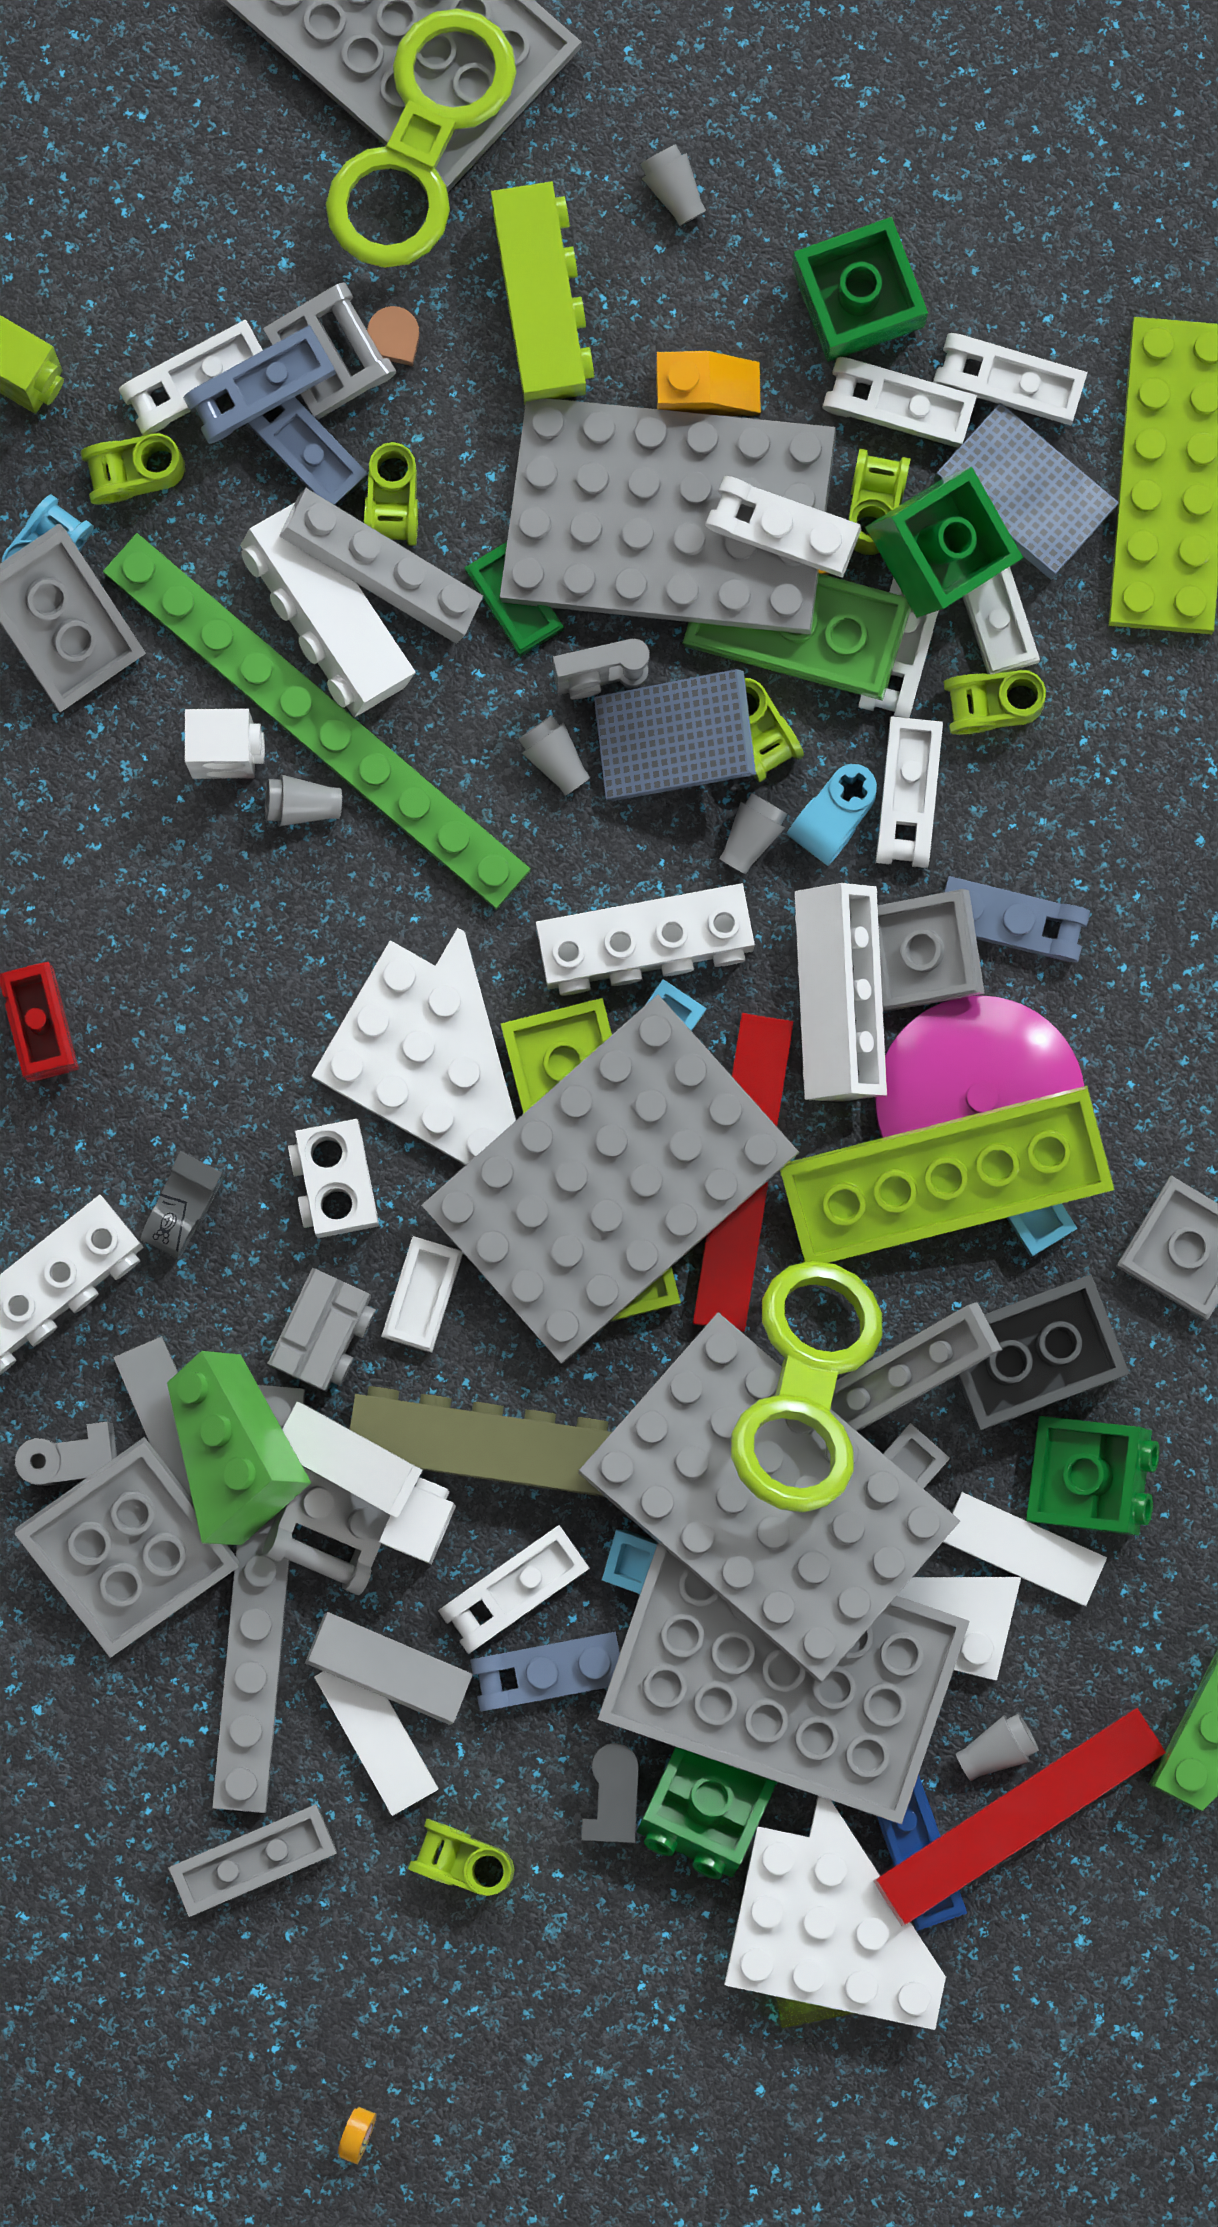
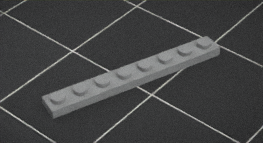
[212,1385,305,1813]

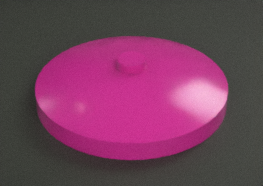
[875,996,1084,1138]

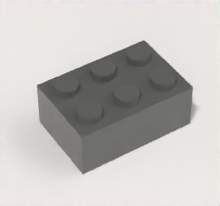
[955,1275,1130,1433]

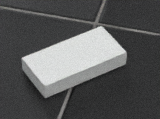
[381,1236,463,1353]

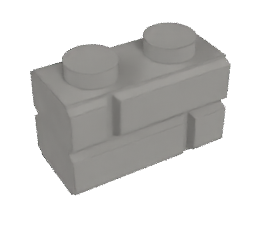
[267,1268,376,1392]

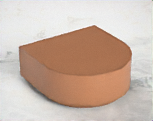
[367,306,419,366]

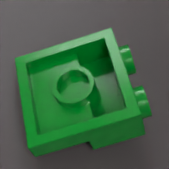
[1026,1416,1159,1536]
[636,1747,777,1879]

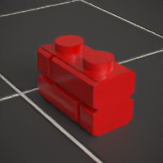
[0,962,79,1082]

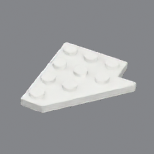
[312,928,516,1165]
[724,1796,946,2030]

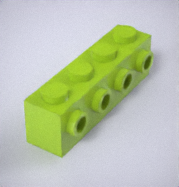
[491,181,594,405]

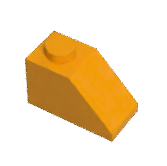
[656,351,761,416]

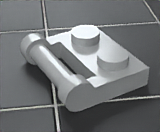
[263,283,396,420]
[553,639,649,700]
[263,1468,390,1595]

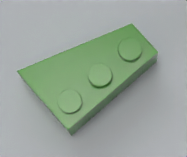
[167,1351,311,1545]
[1148,1650,1218,1811]

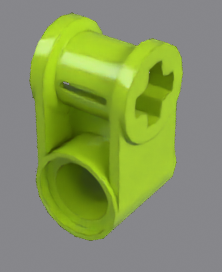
[80,433,185,505]
[364,442,418,546]
[848,449,910,555]
[943,670,1046,735]
[745,678,804,782]
[408,1819,514,1896]

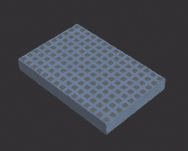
[933,403,1119,580]
[594,669,756,801]

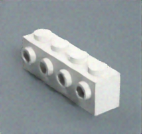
[240,503,416,718]
[536,883,755,995]
[795,883,887,1102]
[0,1195,144,1375]

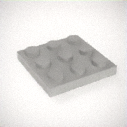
[15,1437,239,1658]

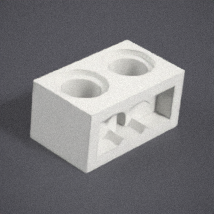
[185,709,265,779]
[288,1119,379,1238]
[379,1477,456,1565]

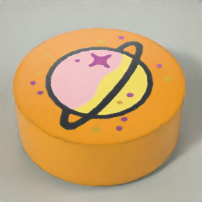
[337,2107,377,2164]

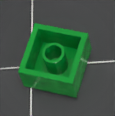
[792,217,928,362]
[865,467,1023,618]

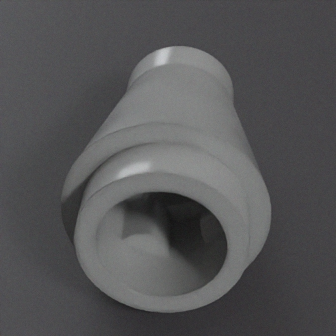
[640,144,706,226]
[518,715,590,796]
[265,774,342,827]
[719,793,787,874]
[956,1713,1039,1781]

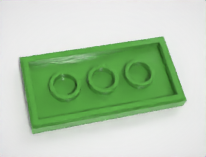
[683,574,911,701]

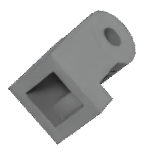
[15,1422,117,1486]

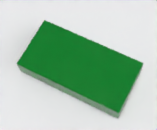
[464,542,564,658]

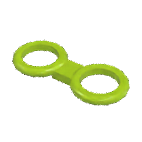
[326,8,517,268]
[731,1261,882,1512]

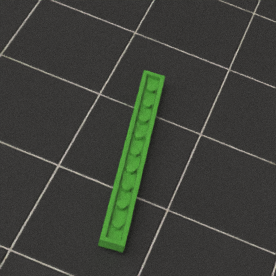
[103,533,531,911]

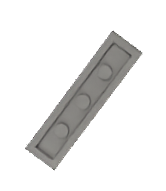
[279,488,483,644]
[830,1302,1002,1432]

